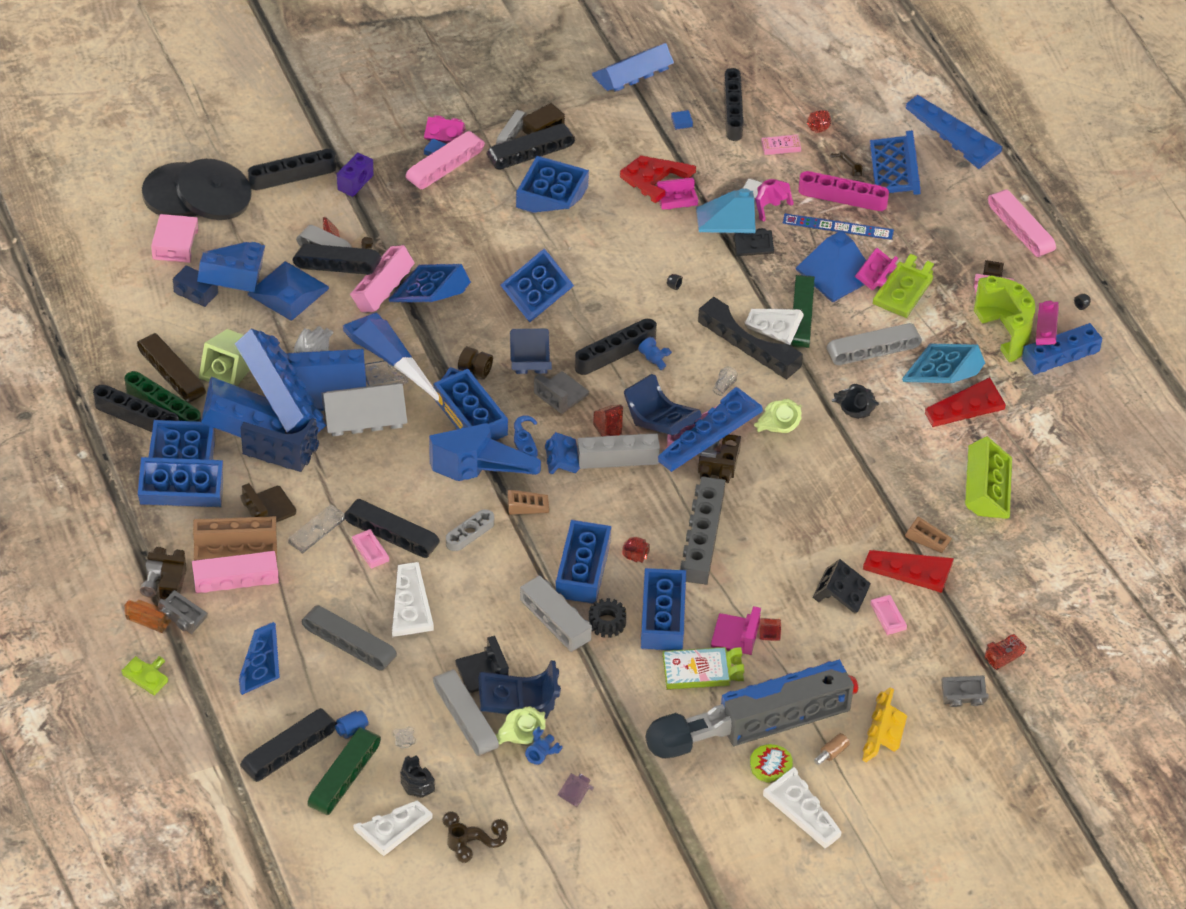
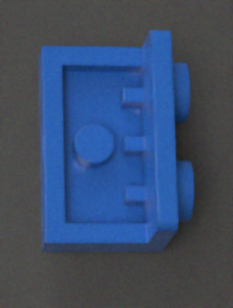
[545,432,580,474]

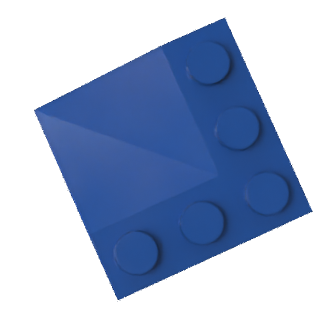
[516,156,589,213]
[197,242,265,292]
[149,420,216,460]

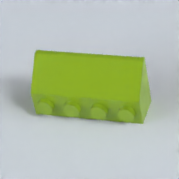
[965,436,1012,519]

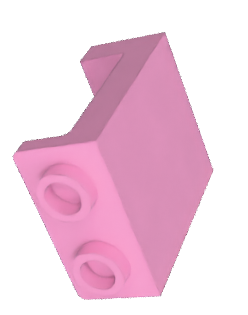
[151,214,198,263]

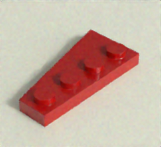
[925,377,1006,427]
[863,550,954,593]

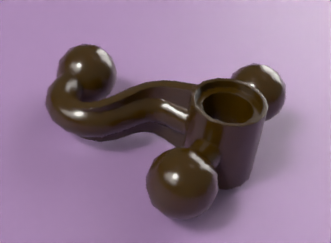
[442,811,508,863]

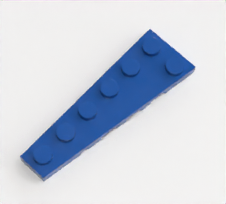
[906,95,1003,169]
[658,386,763,472]

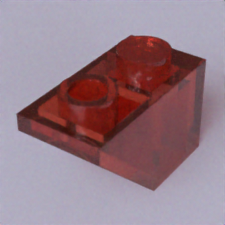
[593,404,623,437]

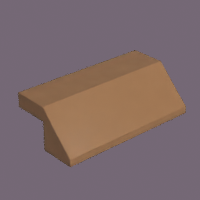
[193,516,277,562]

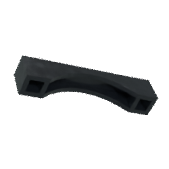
[698,297,803,380]

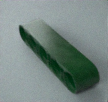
[790,275,815,348]
[124,371,201,422]
[307,727,381,815]

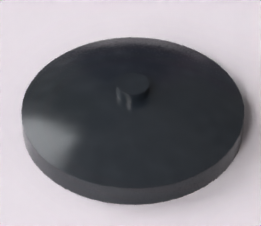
[176,159,252,220]
[142,162,197,217]

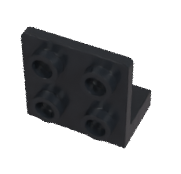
[812,559,871,614]
[455,636,509,693]

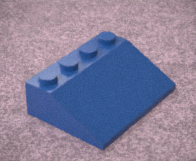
[286,349,366,411]
[201,377,285,438]

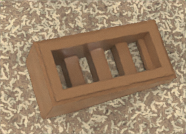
[507,490,549,515]
[905,516,952,553]

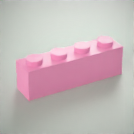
[350,245,415,312]
[192,551,279,593]

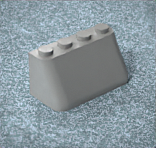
[321,383,407,436]

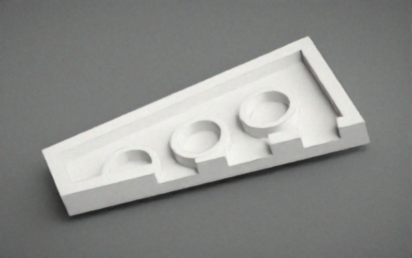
[392,562,434,637]
[763,767,841,849]

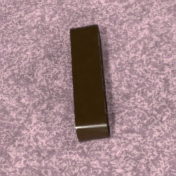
[137,333,206,403]

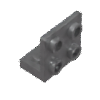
[534,371,589,414]

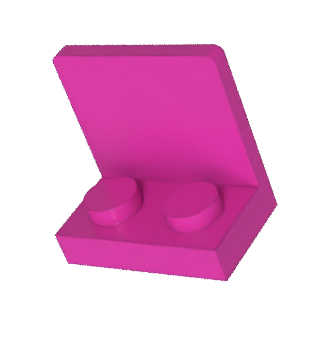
[711,606,761,655]

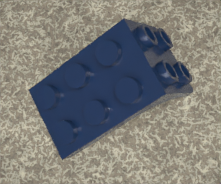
[510,328,552,374]
[624,374,702,435]
[240,418,319,472]
[478,660,561,719]

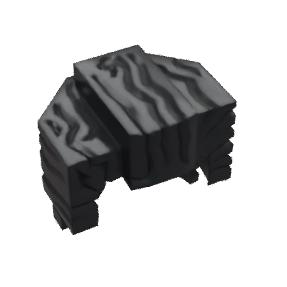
[400,755,435,798]

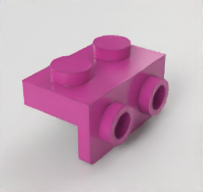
[424,115,466,143]
[657,178,698,210]
[855,248,898,291]

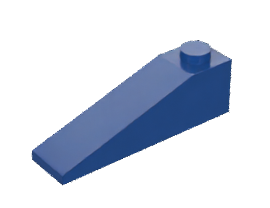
[239,622,280,695]

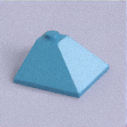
[696,188,756,233]
[902,344,985,383]

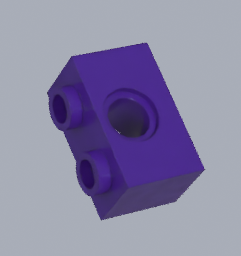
[337,152,374,197]

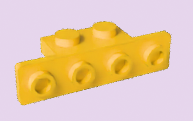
[862,687,907,762]

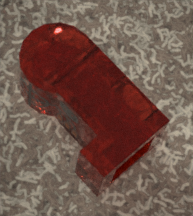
[984,634,1027,670]

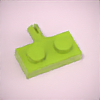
[121,656,168,696]

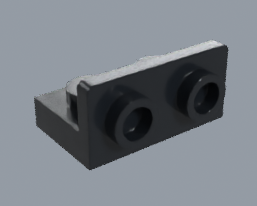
[733,228,774,256]

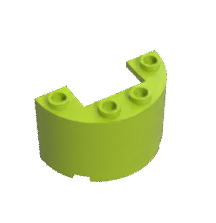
[974,276,1035,363]

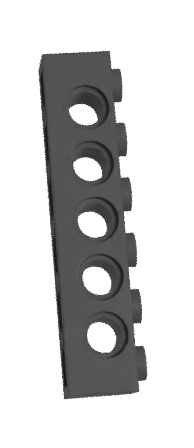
[680,477,725,585]

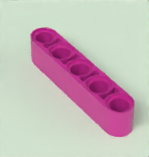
[798,171,889,211]

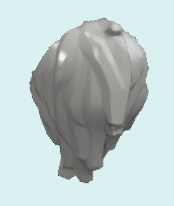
[294,326,334,353]

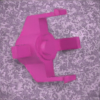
[755,179,794,222]

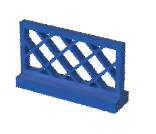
[870,130,921,195]

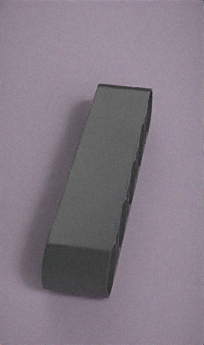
[301,605,397,671]

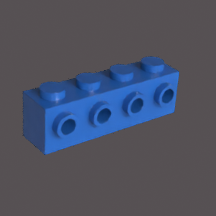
[1022,323,1102,375]

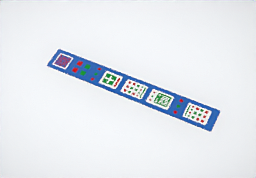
[783,213,894,240]

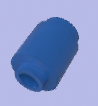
[335,710,369,739]

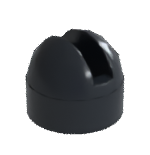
[667,274,683,291]
[1074,293,1091,310]

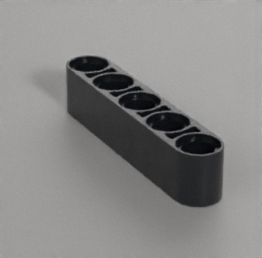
[724,68,744,141]
[486,124,575,170]
[248,149,336,190]
[292,244,382,275]
[575,318,657,375]
[93,385,179,432]
[344,499,440,558]
[240,708,337,782]

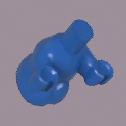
[638,337,672,370]
[525,727,563,765]

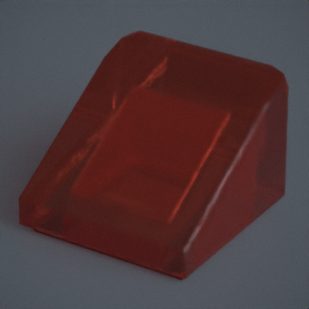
[323,217,340,237]
[759,618,781,641]

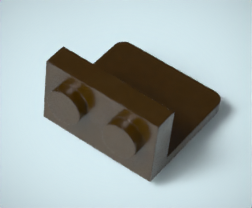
[240,483,296,523]

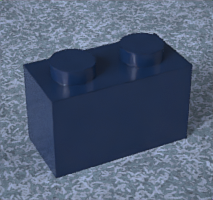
[172,265,218,307]

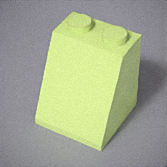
[199,329,250,386]

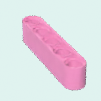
[406,131,485,189]
[988,189,1056,257]

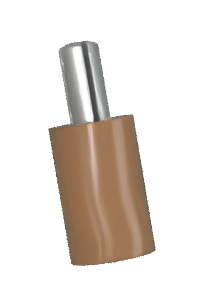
[814,733,850,765]

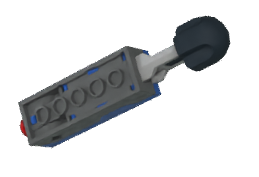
[645,659,859,758]

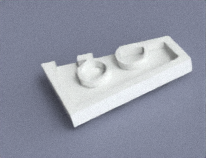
[745,309,804,345]
[354,801,432,856]

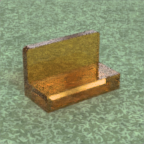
[124,600,172,633]

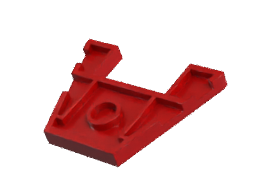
[620,155,696,203]

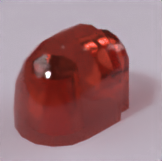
[807,110,832,133]
[622,537,650,563]

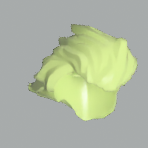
[754,399,802,433]
[495,706,546,745]

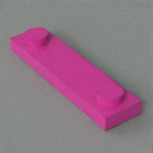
[1036,301,1059,345]

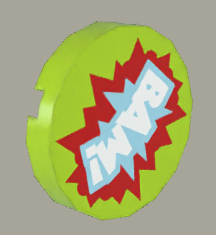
[750,744,793,783]

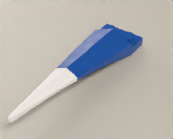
[343,312,439,401]

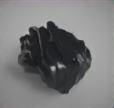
[832,384,879,419]

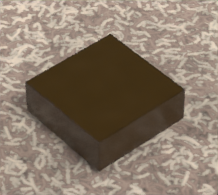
[983,260,1004,277]

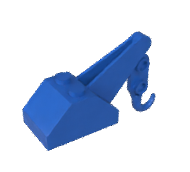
[429,415,541,481]

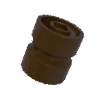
[458,346,493,379]

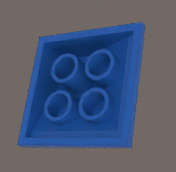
[796,230,866,303]
[501,248,574,322]
[248,261,329,321]
[388,264,471,302]

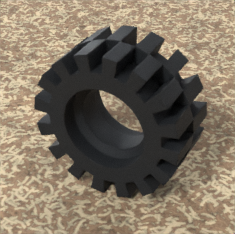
[589,598,626,638]

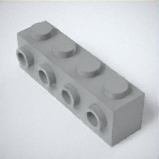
[577,433,660,469]
[520,576,592,652]

